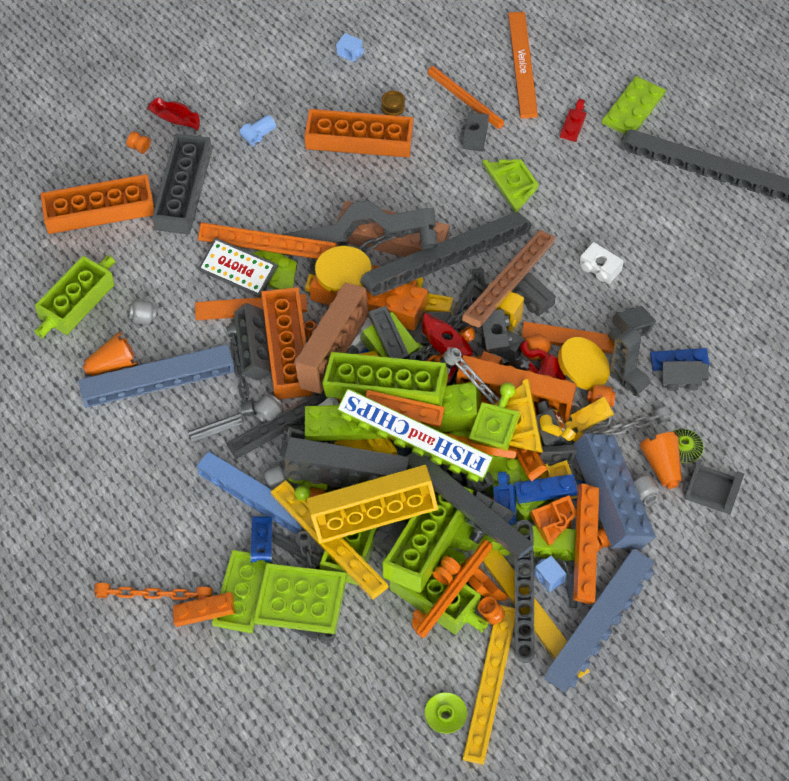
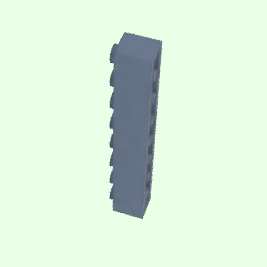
[78,345,234,408]
[545,549,654,693]

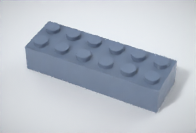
[573,433,656,549]

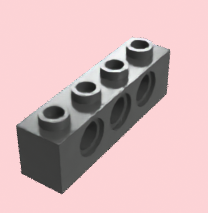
[234,303,271,380]

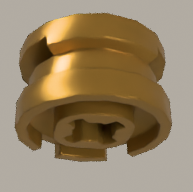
[381,90,405,116]

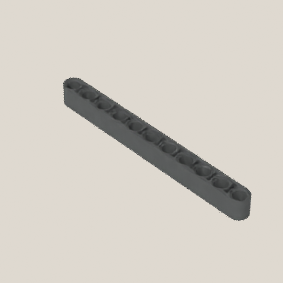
[620,129,789,203]
[360,212,531,296]

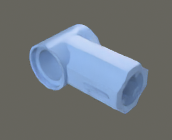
[240,115,276,146]

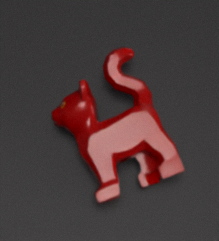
[521,340,566,380]

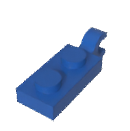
[493,471,517,526]

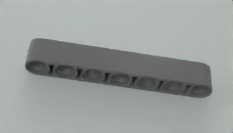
[515,520,535,663]

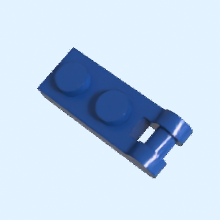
[251,517,272,563]

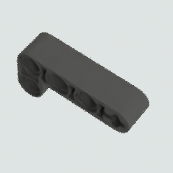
[610,327,650,396]

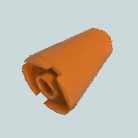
[83,331,138,377]
[639,432,682,489]

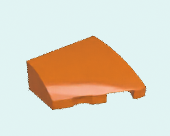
[529,496,577,546]
[460,558,508,601]

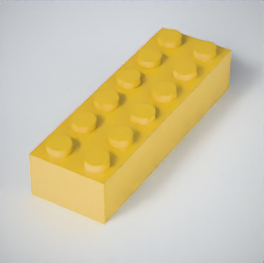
[307,465,438,543]

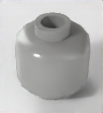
[128,300,156,325]
[254,395,283,423]
[262,465,290,490]
[633,475,659,505]

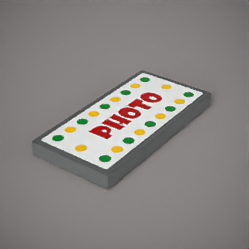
[198,238,278,298]

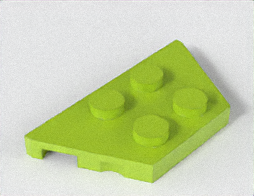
[482,159,539,212]
[252,250,297,290]

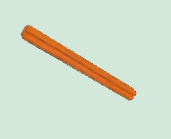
[428,66,505,129]
[416,540,492,638]

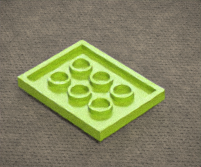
[254,563,347,634]

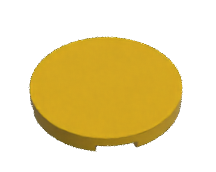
[315,246,371,292]
[558,337,610,390]

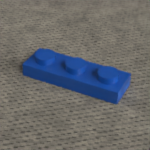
[650,348,710,371]
[514,474,578,504]

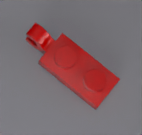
[560,98,587,142]

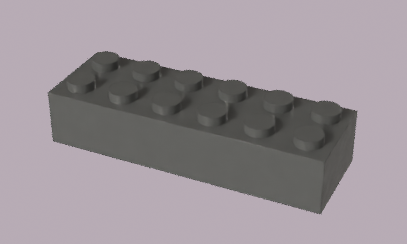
[152,134,212,234]
[285,437,409,488]

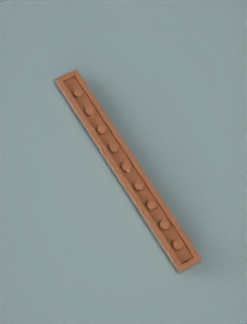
[462,230,556,328]

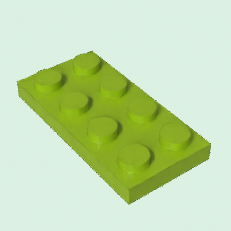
[602,76,666,134]
[305,405,382,441]
[212,550,272,634]

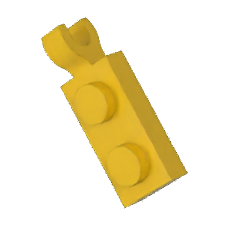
[565,397,614,432]

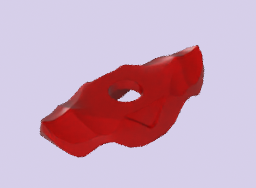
[147,97,200,131]
[422,313,473,363]

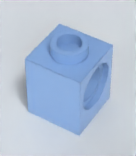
[336,33,364,62]
[534,556,566,592]

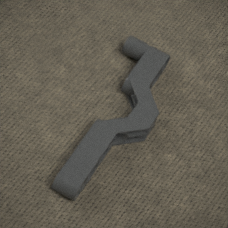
[281,200,438,255]

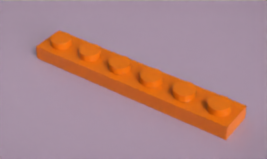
[573,483,599,605]

